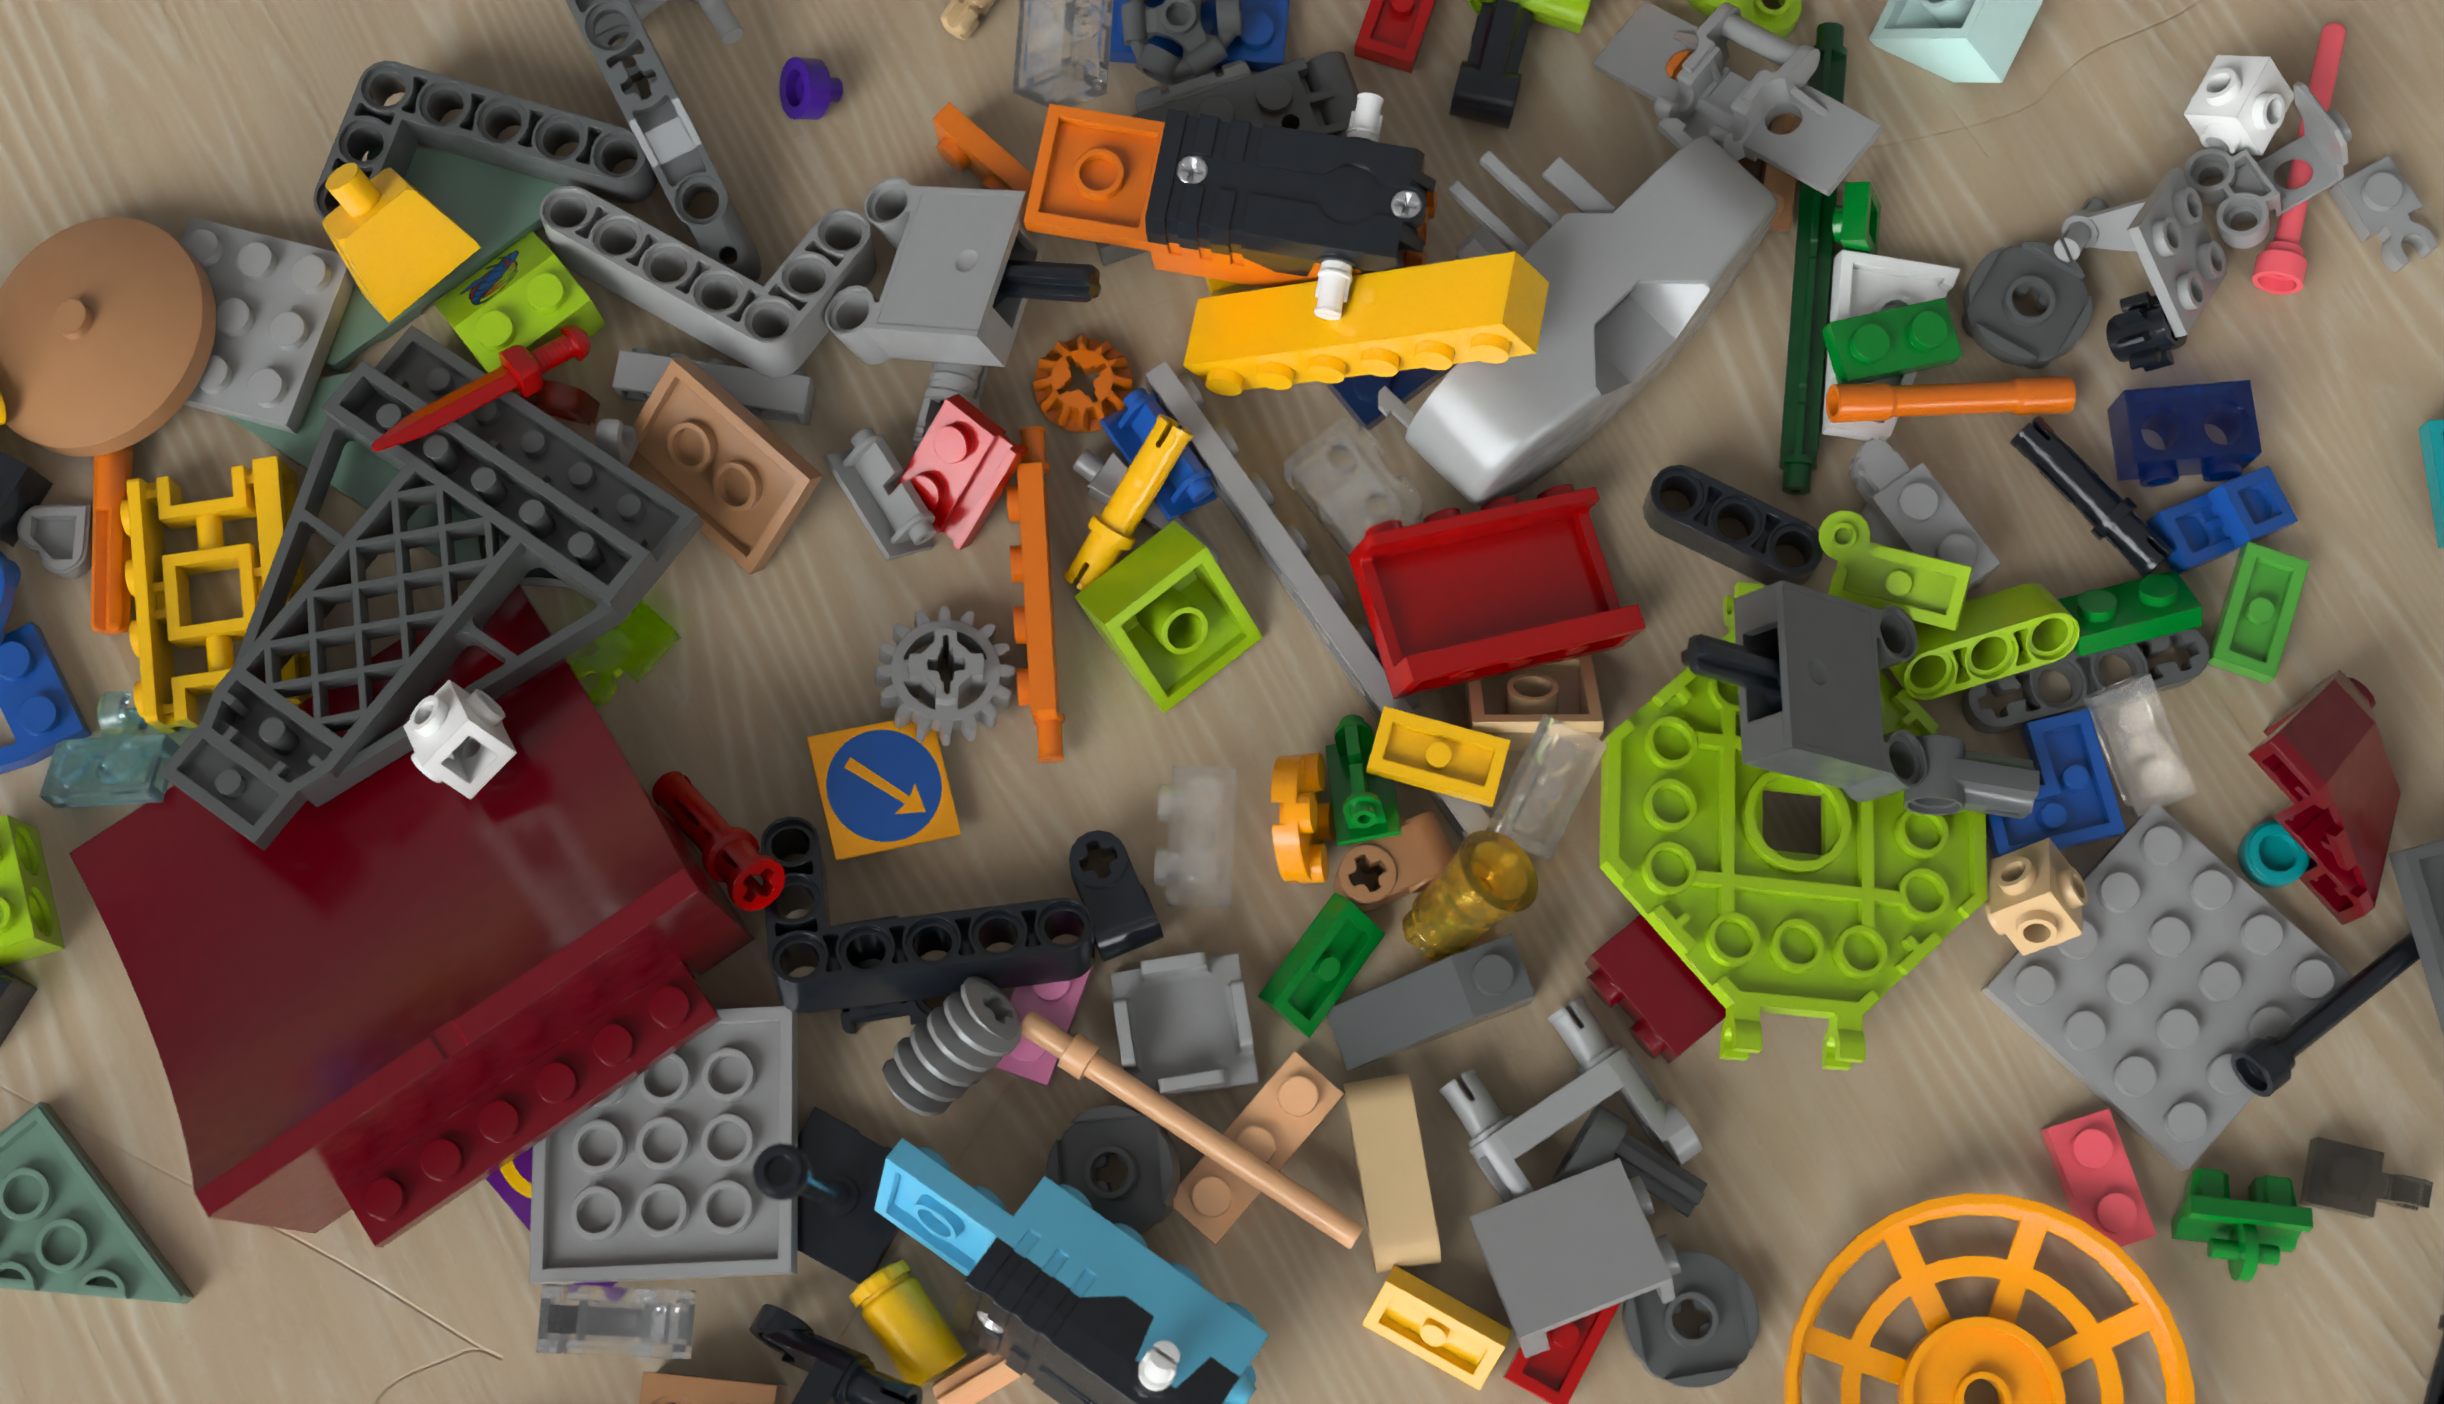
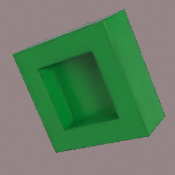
[1832,181,1881,255]

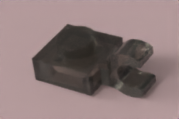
[2299,1137,2433,1219]

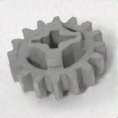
[875,606,1015,746]

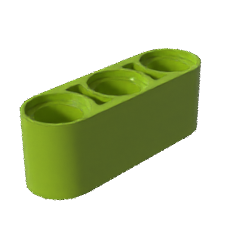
[1888,582,2080,700]

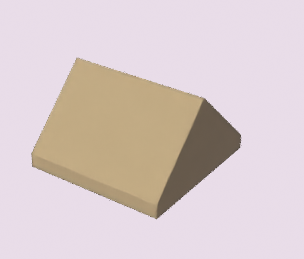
[1465,654,1604,751]

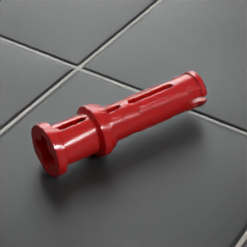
[652,771,786,911]

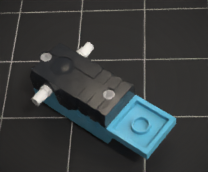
[874,1138,1269,1404]

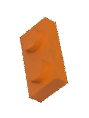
[932,102,1033,194]

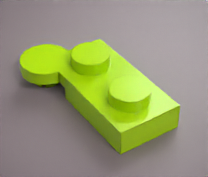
[1819,510,1974,631]

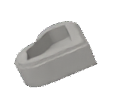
[17,504,93,580]

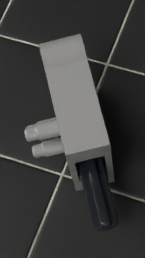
[825,177,1101,367]

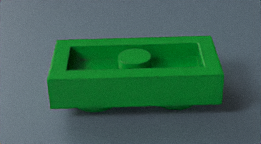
[1821,298,1963,384]
[2057,570,2203,657]
[1257,892,1385,1038]

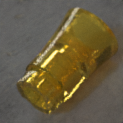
[1402,830,1538,962]

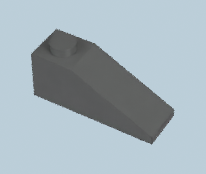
[1326,934,1536,1072]

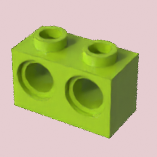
[0,815,65,968]

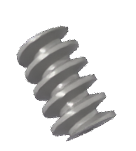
[882,976,1021,1117]

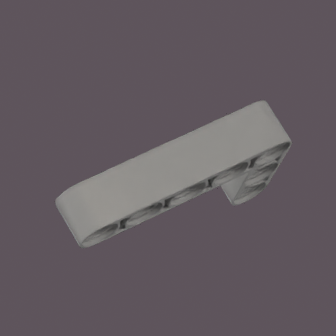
[540,186,876,377]

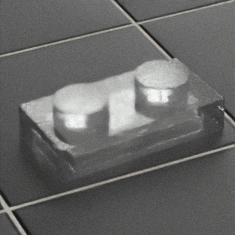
[2083,672,2197,817]
[1486,713,1608,861]

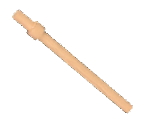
[1020,1010,1364,1249]

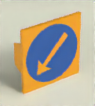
[806,720,961,861]

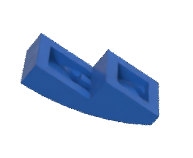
[2146,465,2298,575]

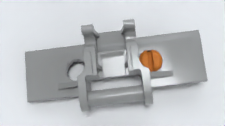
[1593,0,1883,196]

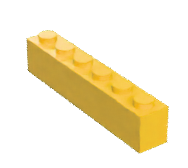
[1183,251,1549,396]

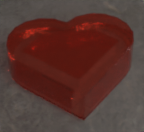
[521,380,600,426]

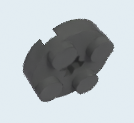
[1962,241,2093,369]
[1046,1105,1180,1235]
[1622,1251,1759,1388]

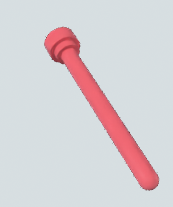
[2252,22,2346,295]

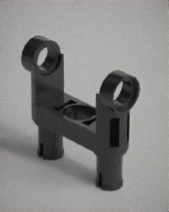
[749,1304,923,1404]

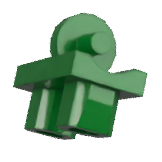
[2171,1168,2313,1282]

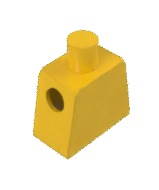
[322,163,481,323]

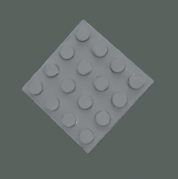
[1981,802,2353,1172]
[529,1006,799,1285]

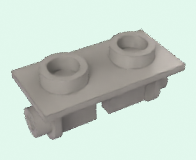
[823,428,936,561]

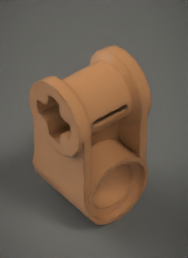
[1333,810,1463,913]

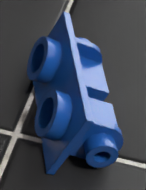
[1100,387,1218,521]

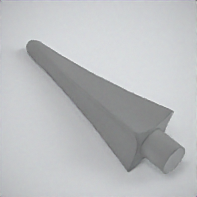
[1072,449,1220,562]

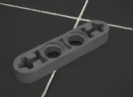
[1961,628,2209,734]

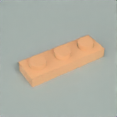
[1173,1051,1344,1246]

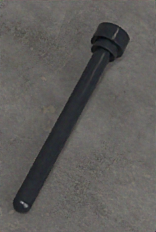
[2231,931,2420,1097]

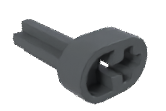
[1552,1104,1707,1217]

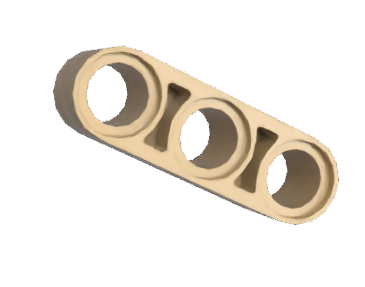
[1343,1072,1441,1274]

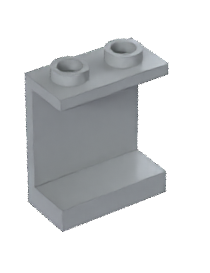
[1470,1158,1681,1359]

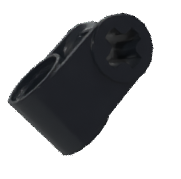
[1069,830,1164,962]

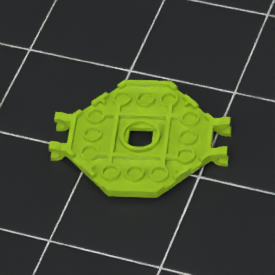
[1599,581,1988,1071]

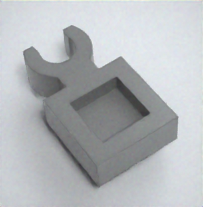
[2329,155,2437,273]

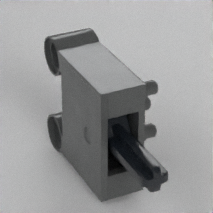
[1681,580,1927,802]

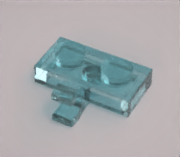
[39,691,180,808]

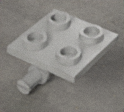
[2054,167,2227,338]

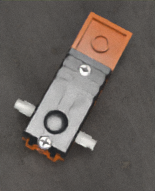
[1023,92,1438,320]

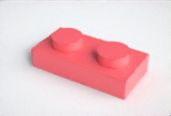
[2041,1108,2157,1257]

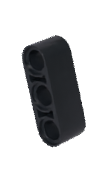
[1643,465,1824,586]

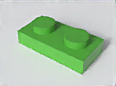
[2207,541,2310,684]

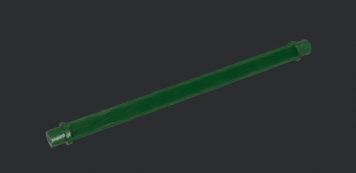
[1779,22,1847,495]

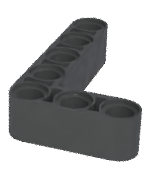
[313,61,658,220]

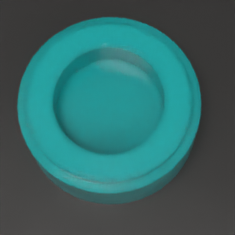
[2238,821,2310,888]

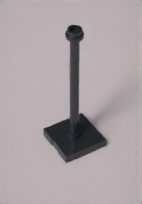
[753,1106,900,1284]

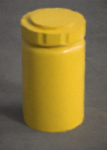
[849,1259,967,1388]

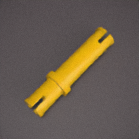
[1063,414,1194,591]

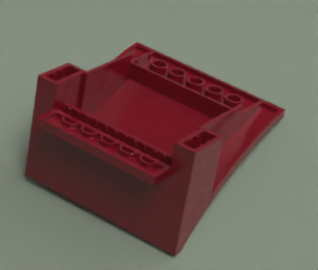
[69,583,755,1247]

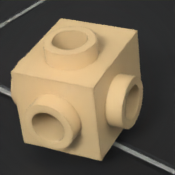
[1985,838,2088,956]

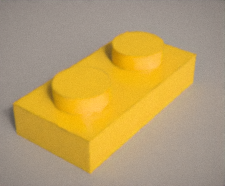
[1366,706,1511,807]
[1362,1265,1512,1390]

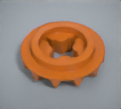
[1033,334,1133,433]

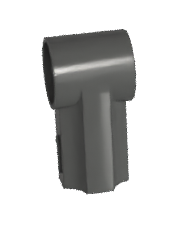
[1904,735,2040,819]

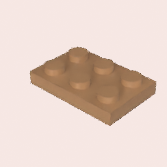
[628,355,823,575]

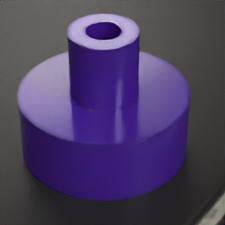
[779,57,843,120]

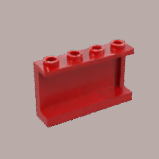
[1348,484,1646,699]

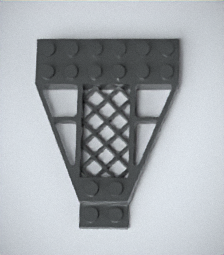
[158,325,704,851]

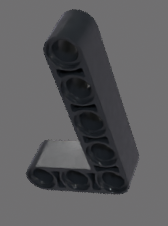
[760,816,1095,1013]

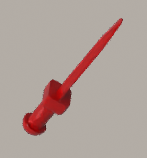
[371,325,591,451]

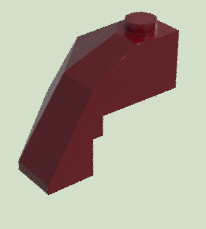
[2248,669,2401,925]

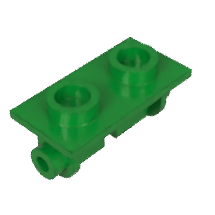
[1325,714,1402,846]

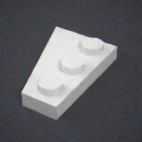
[1822,250,1960,441]

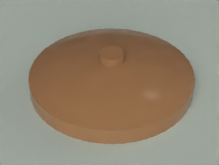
[0,217,217,457]

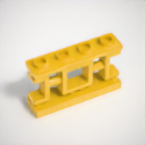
[120,456,313,734]

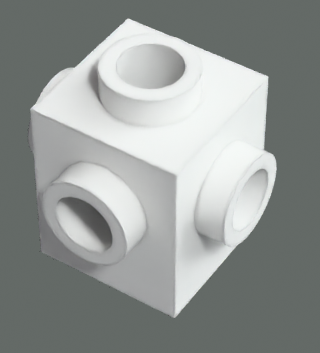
[2184,55,2294,155]
[403,680,517,800]

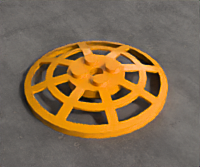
[1783,1193,2195,1404]

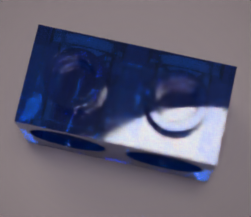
[2107,380,2262,487]

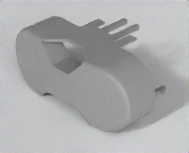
[1378,118,1778,506]

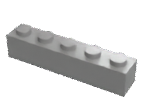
[612,348,816,425]

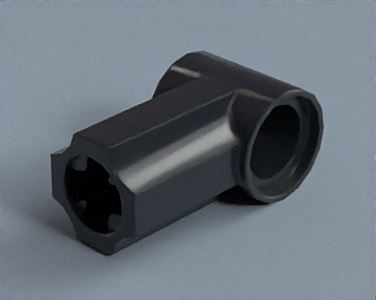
[1449,0,1533,129]

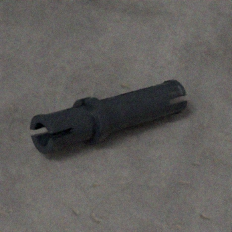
[2010,415,2175,578]

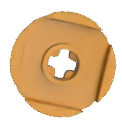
[1271,753,1336,884]

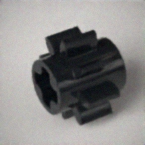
[2106,291,2187,372]

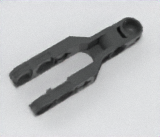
[566,0,762,282]

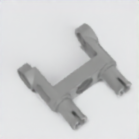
[1439,996,1703,1203]

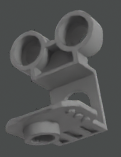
[2184,81,2353,249]

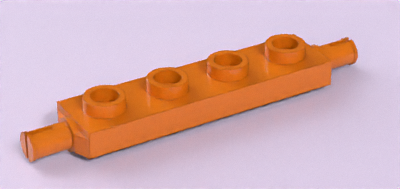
[1006,426,1065,763]

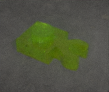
[571,600,681,707]

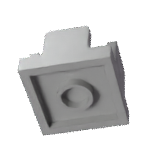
[1110,952,1259,1099]

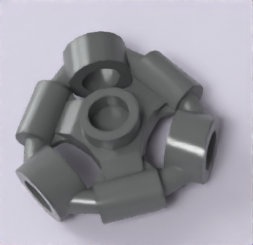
[1121,0,1243,85]

